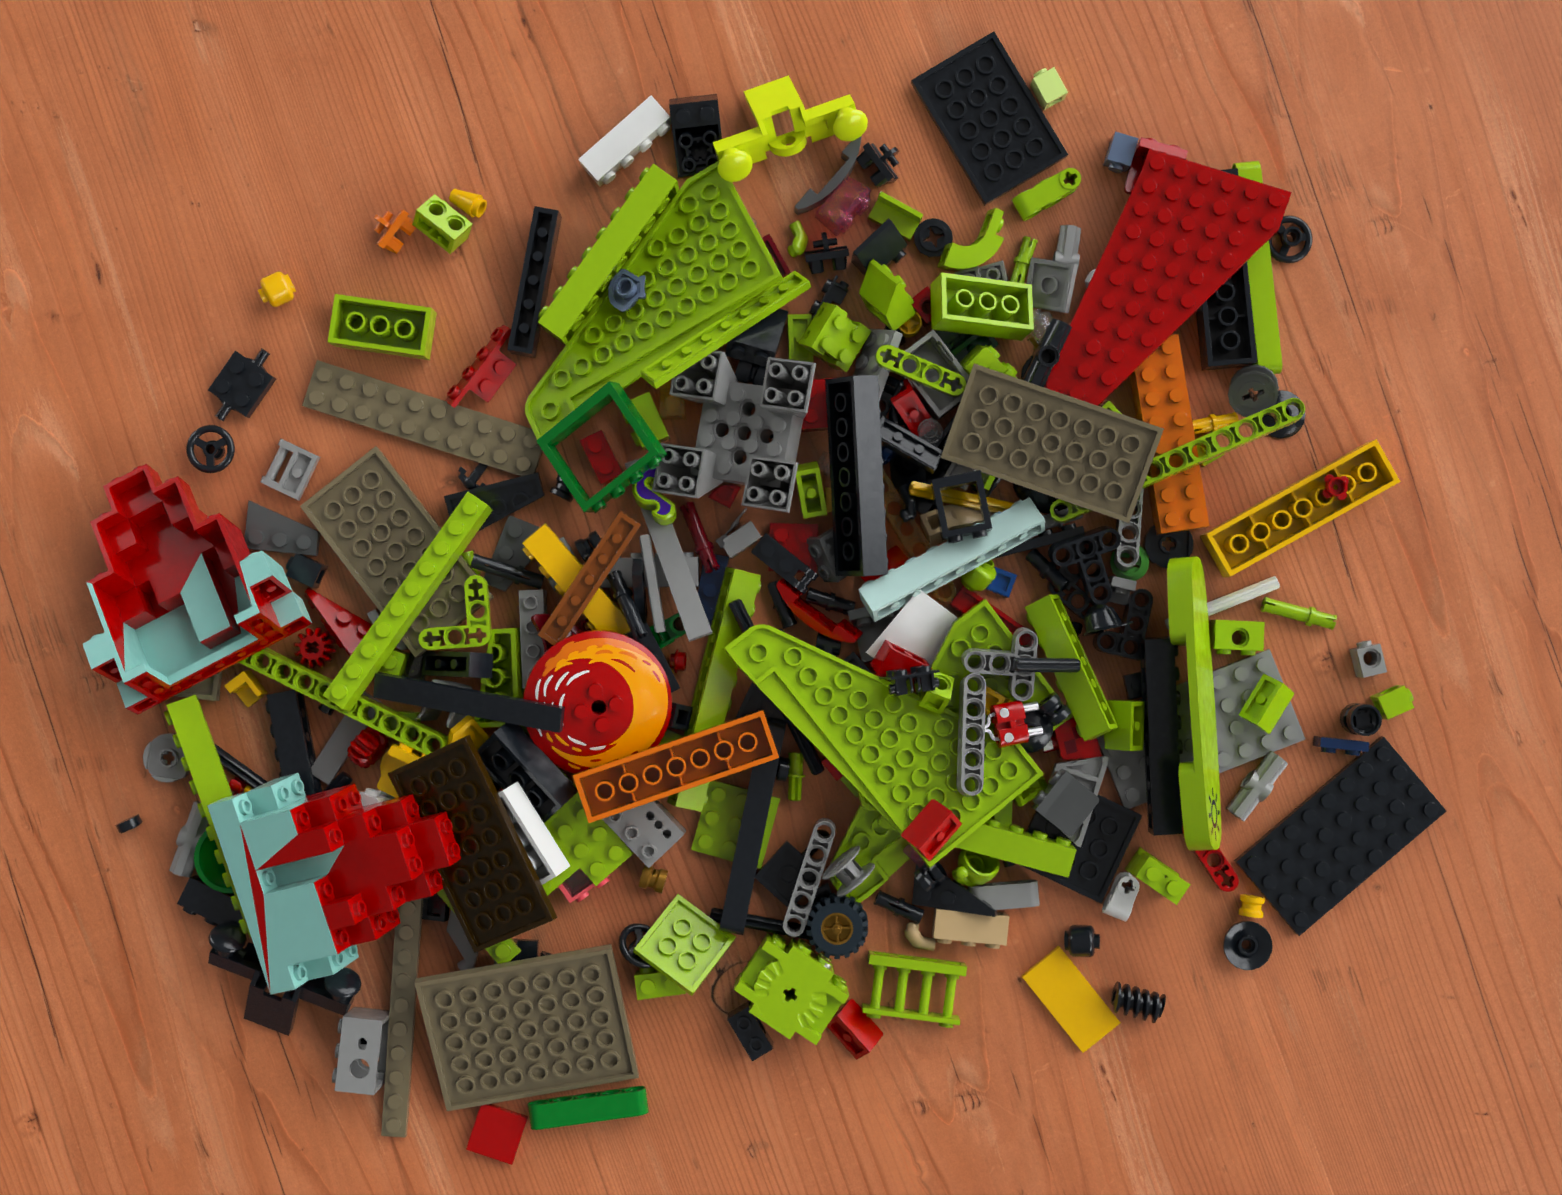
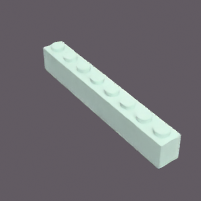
[858,497,1045,622]

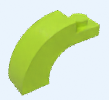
[937,208,1004,271]

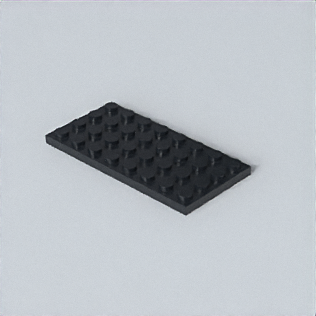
[1234,736,1446,936]

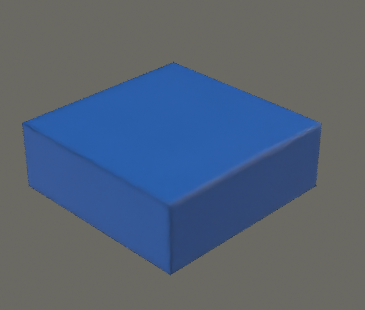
[985,567,1017,598]

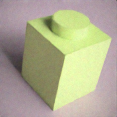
[1030,67,1068,111]

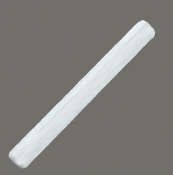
[1165,576,1280,630]

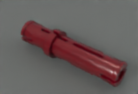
[680,502,720,573]

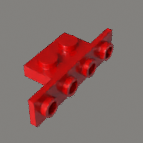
[445,325,517,408]

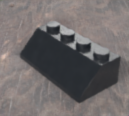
[477,723,578,823]

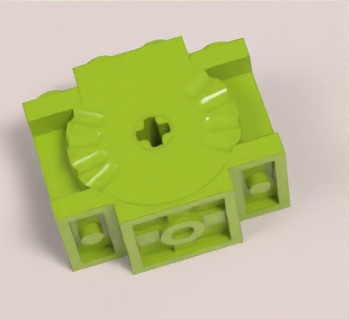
[734,932,849,1045]

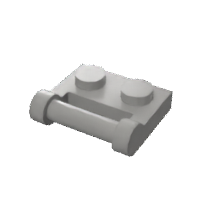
[260,439,321,501]

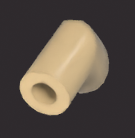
[904,922,936,951]

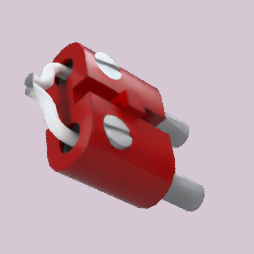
[985,700,1043,748]

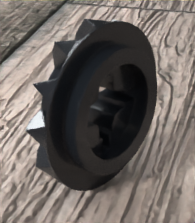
[914,218,953,257]

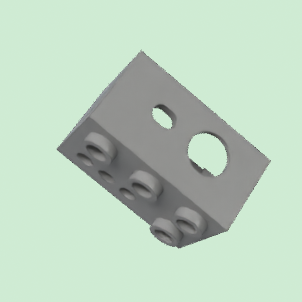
[893,329,969,422]
[603,800,686,868]
[332,1007,389,1095]

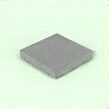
[1026,257,1078,313]

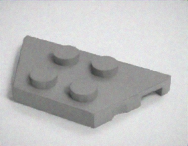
[1048,756,1109,847]

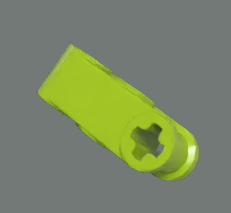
[1011,168,1081,221]

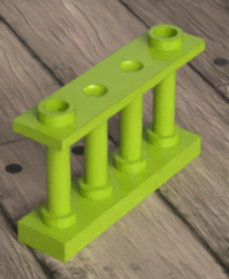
[862,950,967,1028]

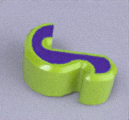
[632,468,677,525]

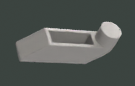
[447,910,479,970]

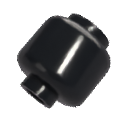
[1064,925,1100,957]

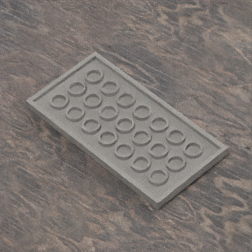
[1097,649,1305,809]

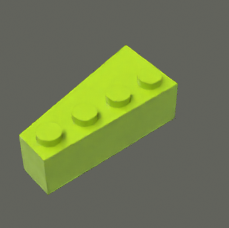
[474,628,525,728]

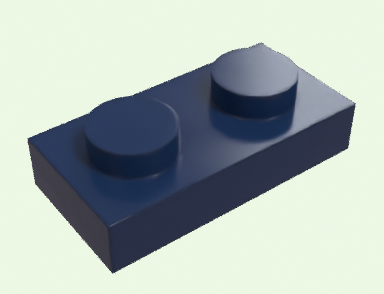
[1313,736,1369,756]

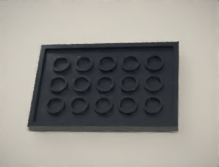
[911,31,1068,206]

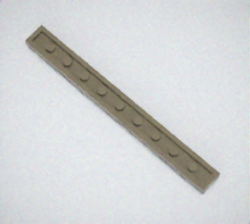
[381,898,423,1138]

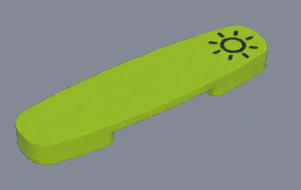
[1167,556,1221,851]

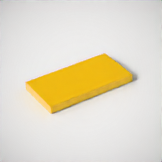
[1021,945,1121,1053]

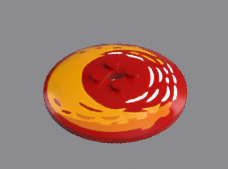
[523,630,672,774]

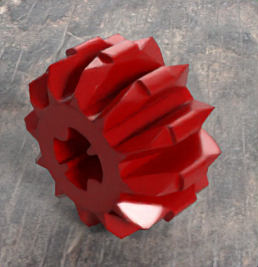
[293,627,336,668]
[347,727,389,769]

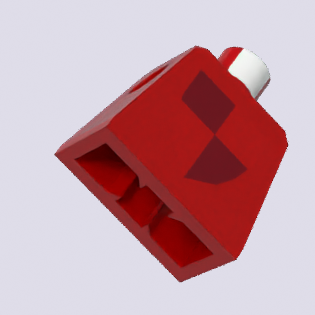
[1042,717,1102,760]

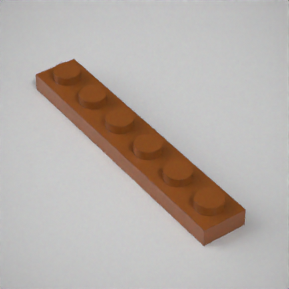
[538,511,641,645]

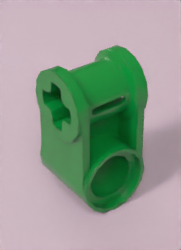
[650,613,686,649]

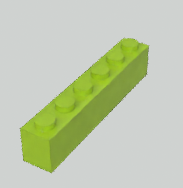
[1025,594,1119,741]

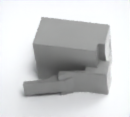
[716,508,762,559]

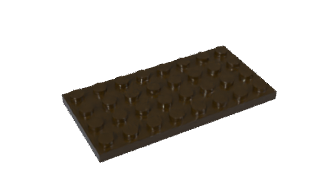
[388,735,557,953]

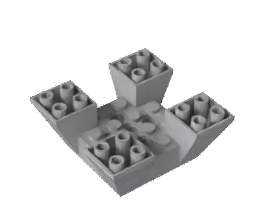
[652,351,816,513]

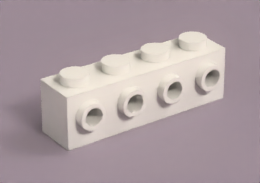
[578,95,671,186]

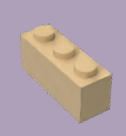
[932,908,1009,949]

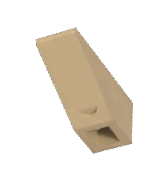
[920,504,994,547]

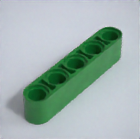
[528,1086,649,1130]

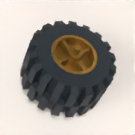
[806,893,868,959]

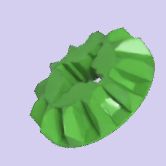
[1110,546,1149,581]

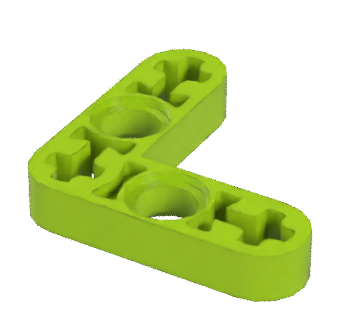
[419,575,492,650]

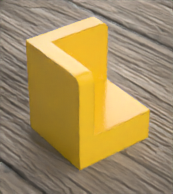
[224,670,268,707]

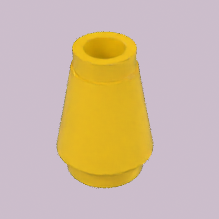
[449,188,487,218]

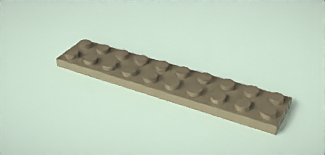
[302,360,542,476]

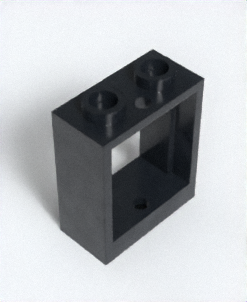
[931,470,992,543]

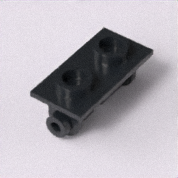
[809,275,849,320]

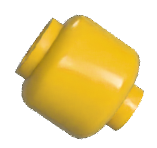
[258,271,297,307]

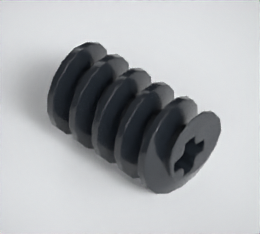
[1111,981,1166,1023]

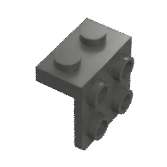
[1032,769,1099,836]

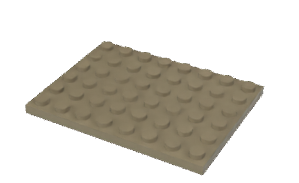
[415,944,639,1111]

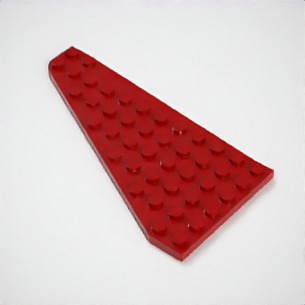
[1044,149,1292,406]

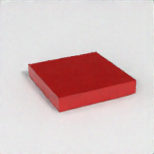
[466,1104,529,1165]

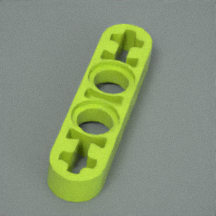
[875,345,966,397]

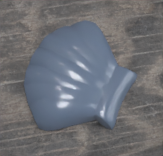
[608,269,646,312]

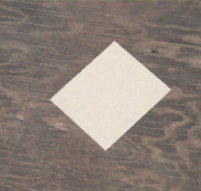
[866,590,958,665]

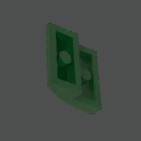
[934,330,999,363]

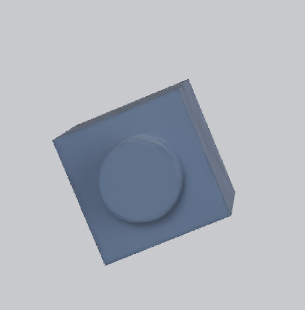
[1103,131,1139,173]

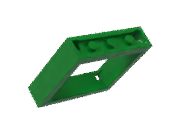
[536,381,667,513]

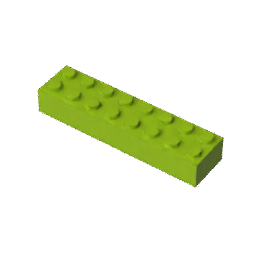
[538,163,679,346]

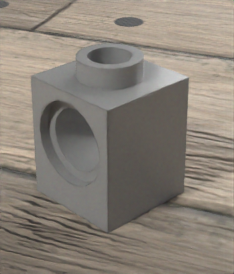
[1349,640,1387,678]

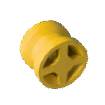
[1238,894,1265,918]

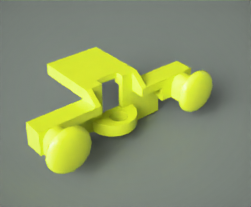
[713,75,868,182]

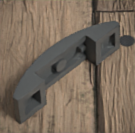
[794,136,862,215]

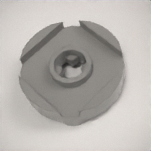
[143,733,190,783]

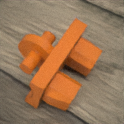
[374,209,416,254]

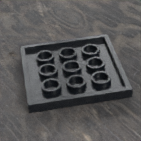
[1021,785,1143,903]

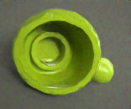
[952,849,1000,886]

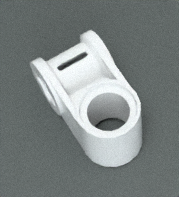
[1102,872,1140,922]

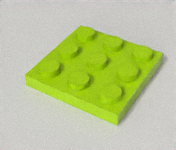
[691,780,780,869]
[633,894,736,996]

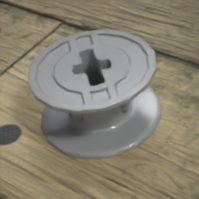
[822,846,875,897]

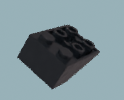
[669,94,722,177]

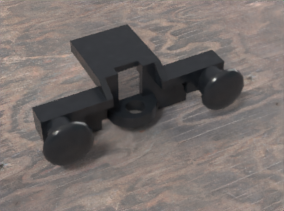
[208,923,361,1036]

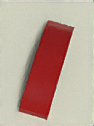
[776,578,863,643]

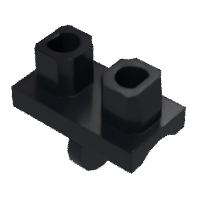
[856,142,899,187]
[804,232,849,274]

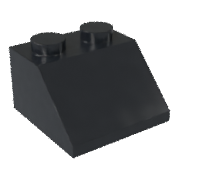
[851,218,907,276]

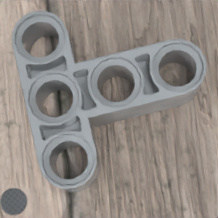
[961,627,1038,701]

